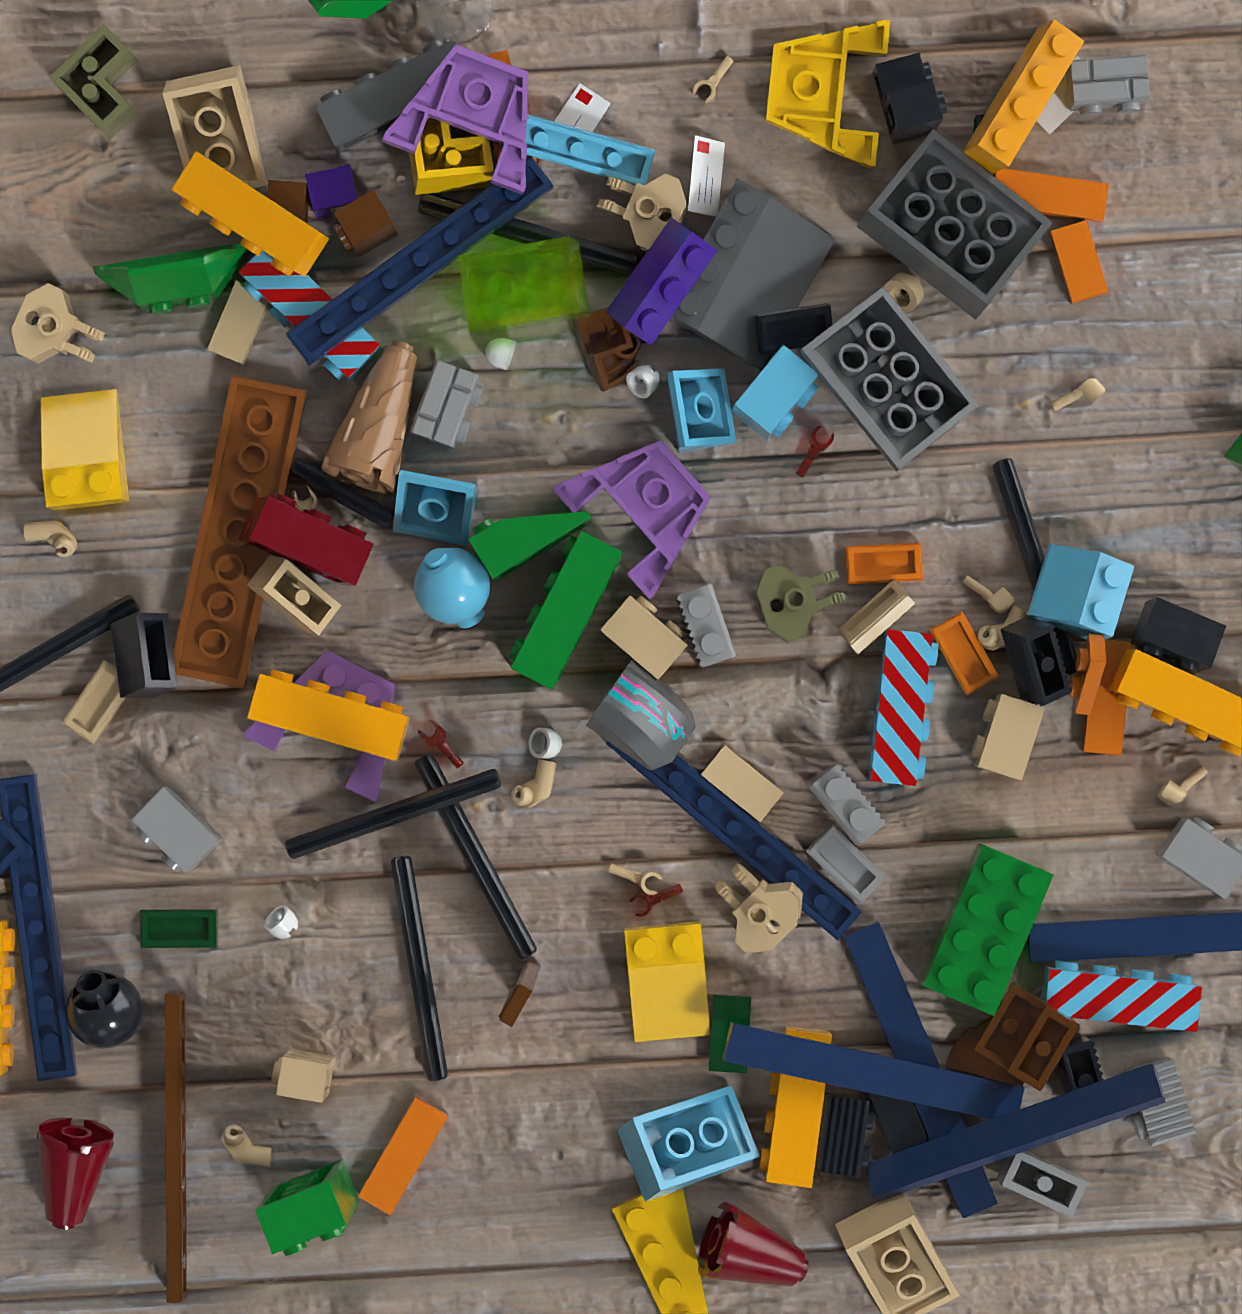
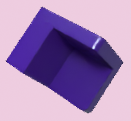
[305,164,358,218]

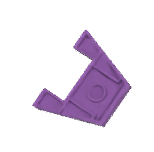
[382,45,528,195]
[552,440,711,600]
[243,651,396,803]

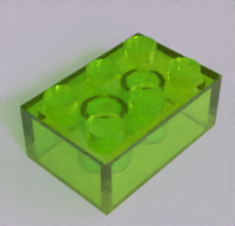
[458,236,590,335]

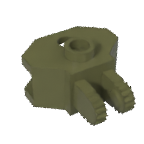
[755,564,846,643]

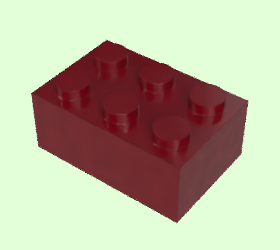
[238,493,374,586]

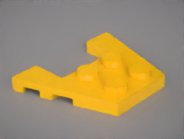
[765,20,891,169]

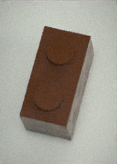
[333,190,398,257]

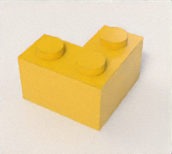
[409,117,494,195]

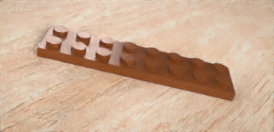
[173,376,308,689]

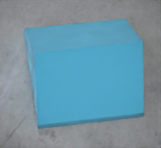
[666,369,737,453]
[392,470,478,546]

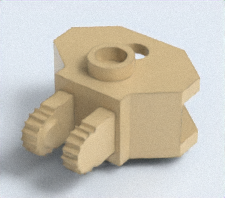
[597,173,688,252]
[11,283,105,364]
[714,863,803,953]

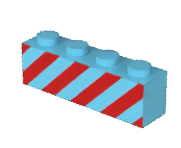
[239,251,382,382]
[867,629,938,786]
[1041,961,1202,1032]

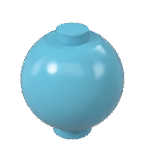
[414,547,490,628]

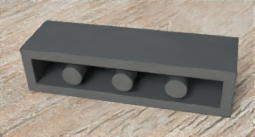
[315,40,455,154]

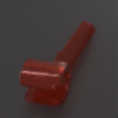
[795,425,834,478]
[418,719,464,768]
[630,884,683,917]

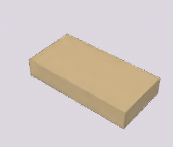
[207,280,269,365]
[838,580,915,654]
[61,660,125,744]
[701,745,784,822]

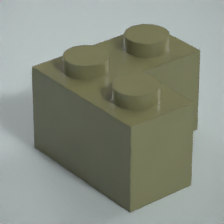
[49,24,137,140]

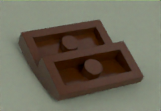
[974,983,1080,1092]

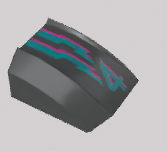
[586,659,696,770]

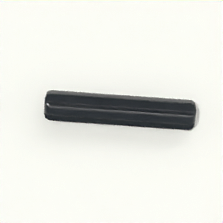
[290,459,395,528]

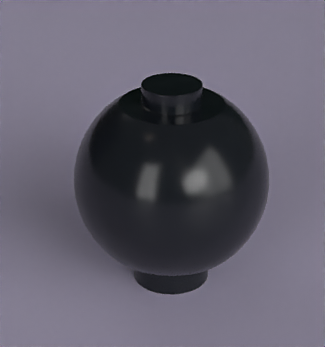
[65,970,143,1049]

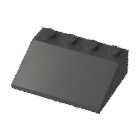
[857,129,1053,320]
[669,178,835,371]
[799,286,979,472]

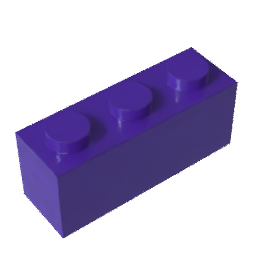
[606,217,718,345]

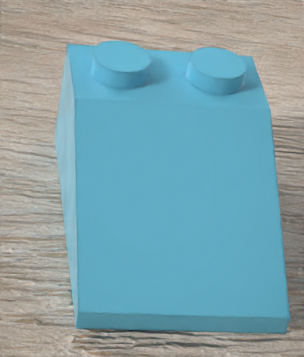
[617,1085,760,1202]

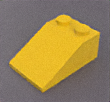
[41,389,129,511]
[624,921,710,1042]

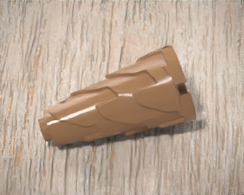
[321,341,417,493]

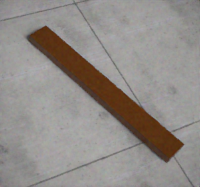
[499,959,541,1027]
[165,991,187,1303]

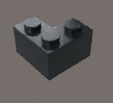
[873,52,947,144]

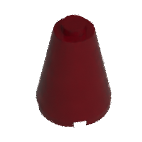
[37,1118,114,1230]
[698,1202,809,1287]

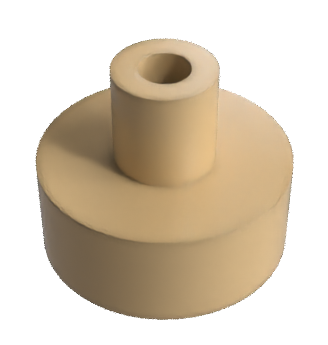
[884,272,924,313]

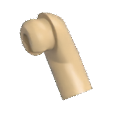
[24,520,77,558]
[977,606,1027,650]
[511,759,556,808]
[222,1124,272,1167]

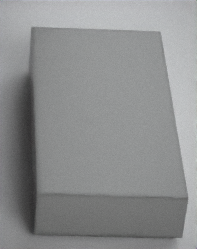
[805,824,886,904]

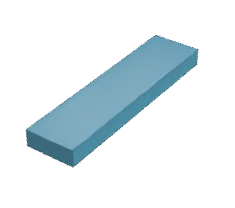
[499,114,655,185]

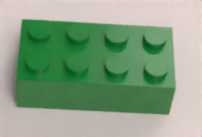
[508,531,623,691]
[919,843,1054,1016]
[255,1159,360,1256]

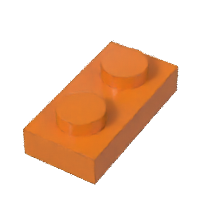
[1068,633,1106,715]

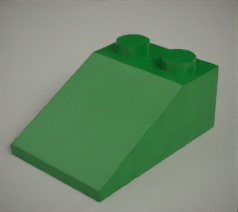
[468,511,592,582]

